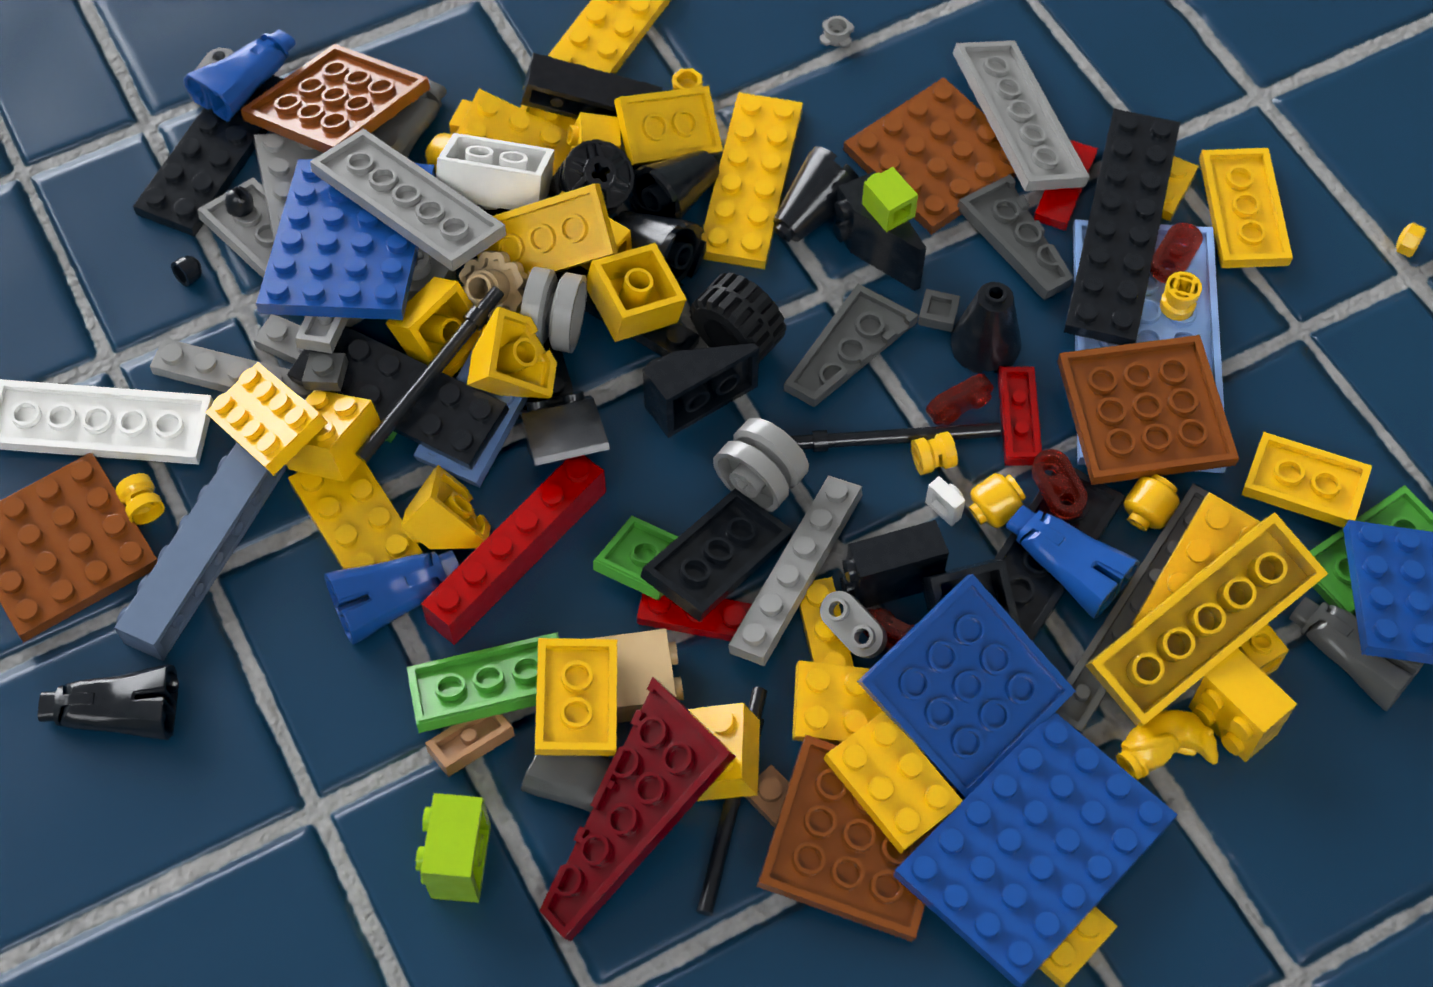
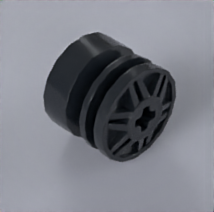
[550,139,634,218]

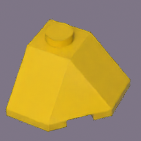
[467,307,557,399]
[401,465,491,550]

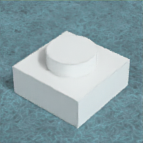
[925,476,966,526]

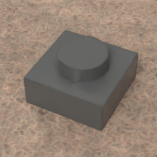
[918,289,960,332]
[302,352,349,391]

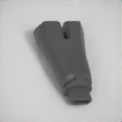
[372,80,447,158]
[1289,597,1424,711]
[521,755,612,812]

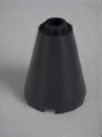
[773,146,859,242]
[629,150,719,220]
[612,210,706,287]
[951,282,1021,374]

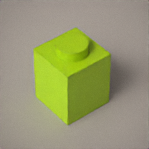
[862,167,918,232]

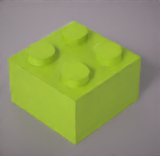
[415,793,491,903]

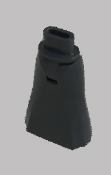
[37,664,179,740]

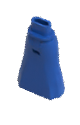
[184,29,296,122]
[1006,505,1140,619]
[325,550,459,645]

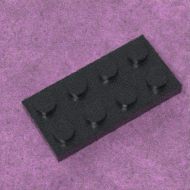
[640,488,793,622]

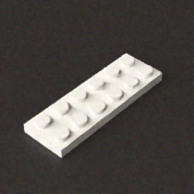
[0,379,214,465]

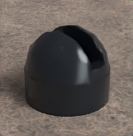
[225,186,254,217]
[171,256,202,287]

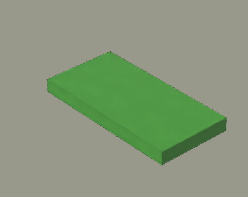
[1309,485,1433,615]
[407,632,559,733]

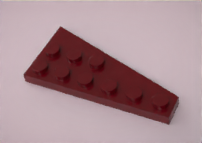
[539,677,736,941]

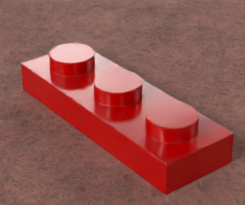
[637,594,752,641]

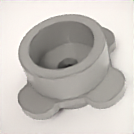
[820,16,854,48]

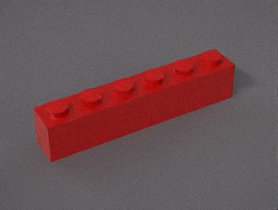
[421,455,606,645]

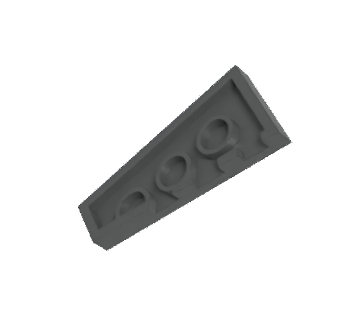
[957,174,1073,300]
[784,284,919,407]

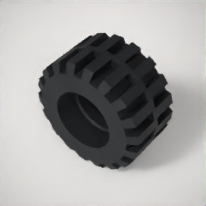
[689,272,786,364]

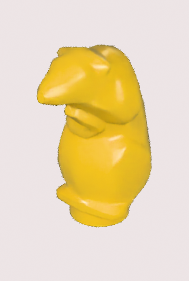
[1116,709,1219,780]

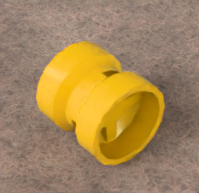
[1160,271,1202,321]
[911,431,958,475]
[115,473,165,525]

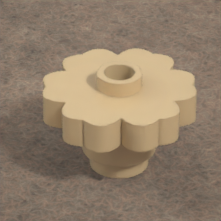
[459,251,528,321]

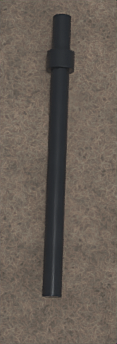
[355,286,504,463]
[790,423,1001,452]
[697,687,768,916]

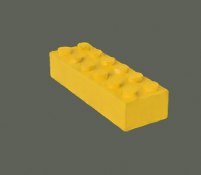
[1085,513,1328,726]

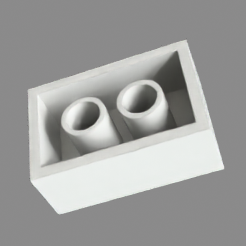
[436,133,555,210]

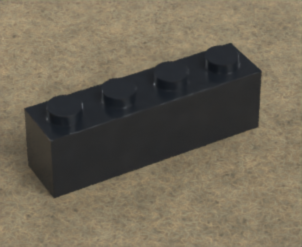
[521,53,663,119]

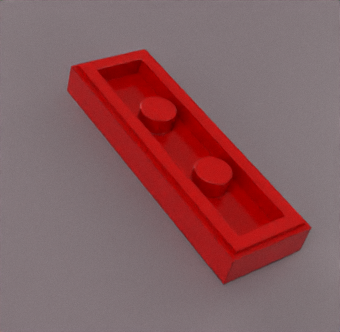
[1034,139,1098,231]
[997,367,1043,466]

